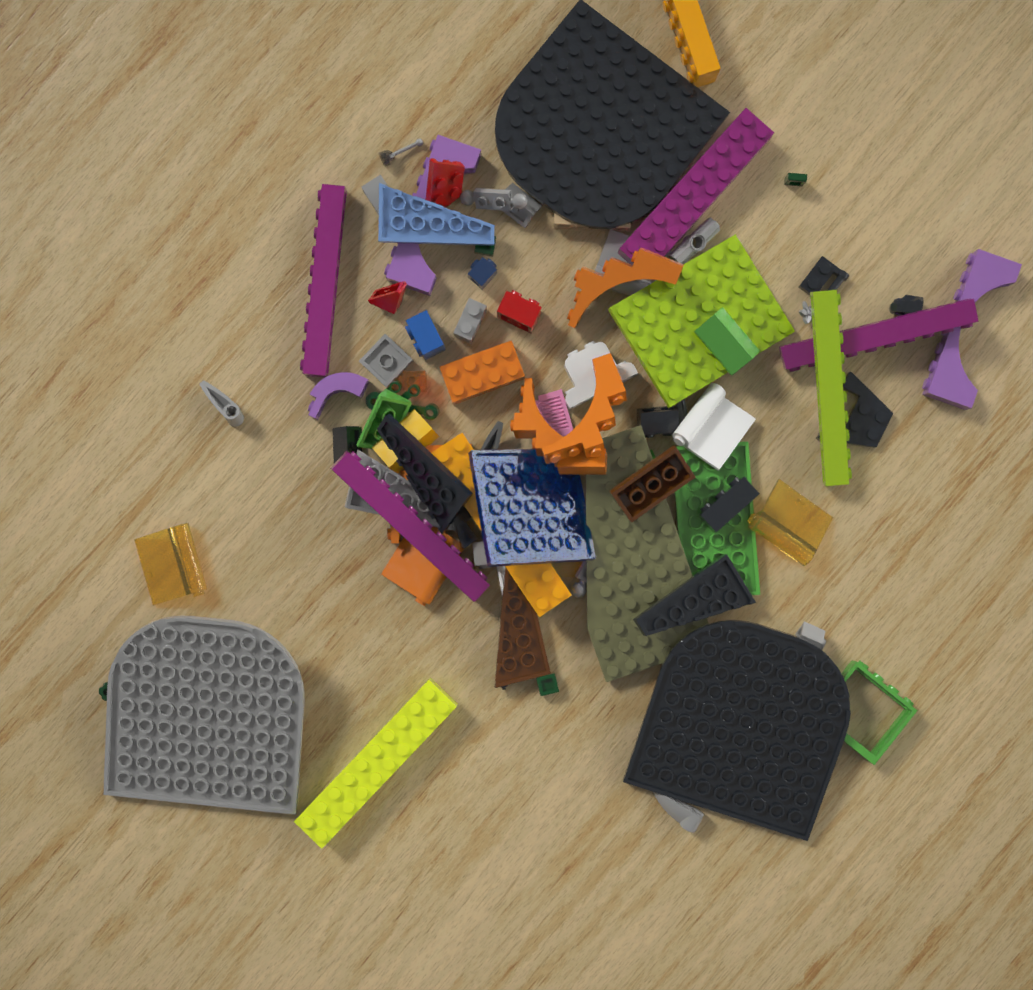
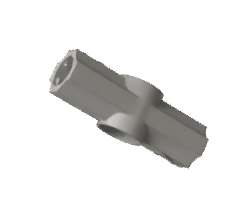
[668,218,720,264]

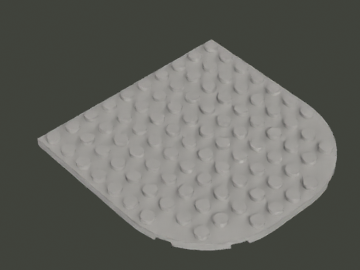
[103,615,305,815]

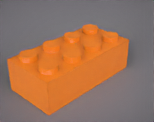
[439,340,525,405]

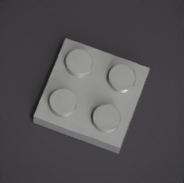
[359,334,413,388]

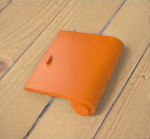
[381,526,464,606]

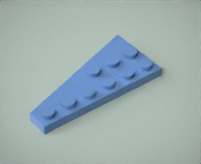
[378,183,495,246]

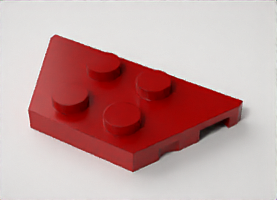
[426,158,465,208]

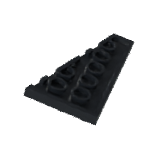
[377,414,473,534]
[633,554,756,636]

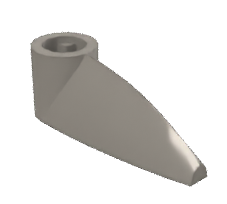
[199,380,244,427]
[653,792,704,833]

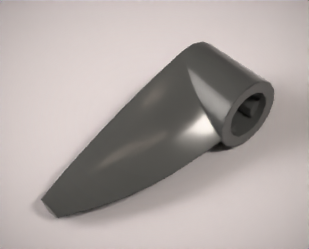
[478,421,503,472]

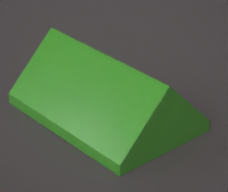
[694,307,760,376]
[356,389,412,449]

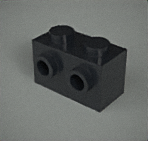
[637,405,679,438]

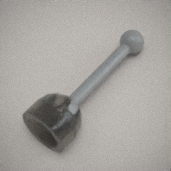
[379,139,423,167]

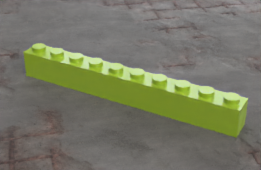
[810,290,852,486]

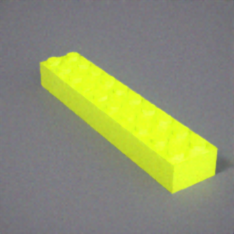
[294,678,458,849]

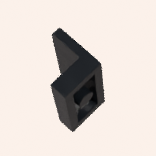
[332,426,363,463]

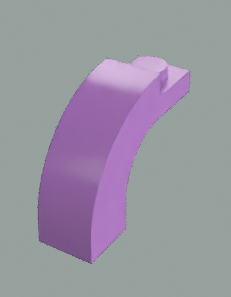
[308,372,370,420]

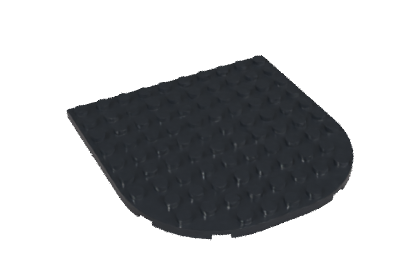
[495,0,730,229]
[623,620,851,841]

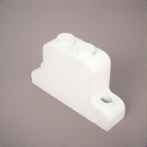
[564,341,638,410]

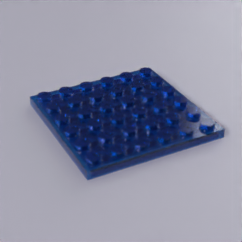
[468,449,596,567]

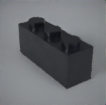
[698,477,760,533]

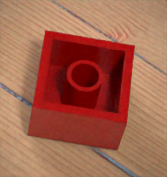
[497,290,542,334]

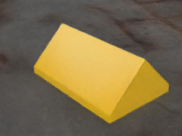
[372,409,439,474]

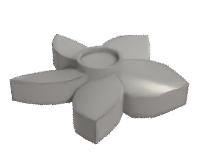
[799,301,812,324]

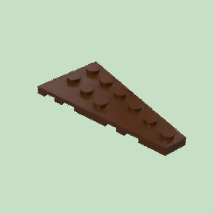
[494,567,551,688]

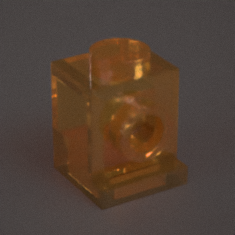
[399,371,427,392]

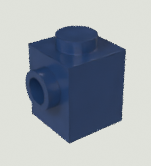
[468,257,497,290]

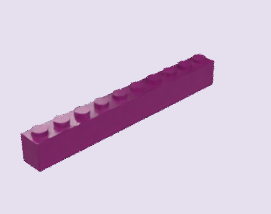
[300,184,347,378]
[779,298,979,372]
[330,451,490,602]

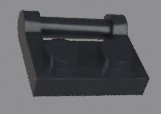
[798,256,849,296]

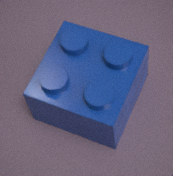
[405,310,446,360]

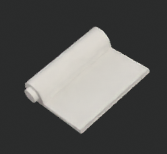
[672,383,756,471]

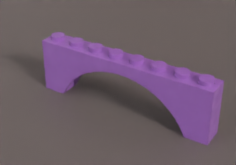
[384,135,481,296]
[922,249,1022,410]

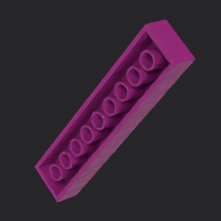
[618,108,775,265]

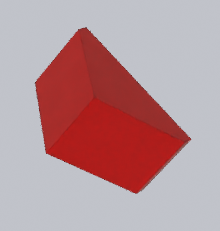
[368,281,407,315]

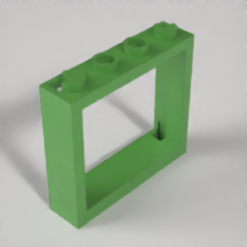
[841,660,918,765]

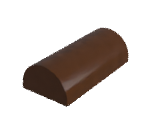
[609,445,695,523]

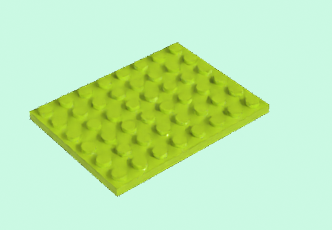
[608,234,795,408]

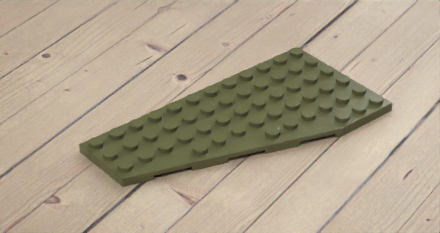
[586,425,709,682]

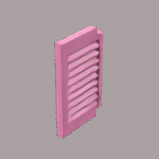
[535,389,573,436]

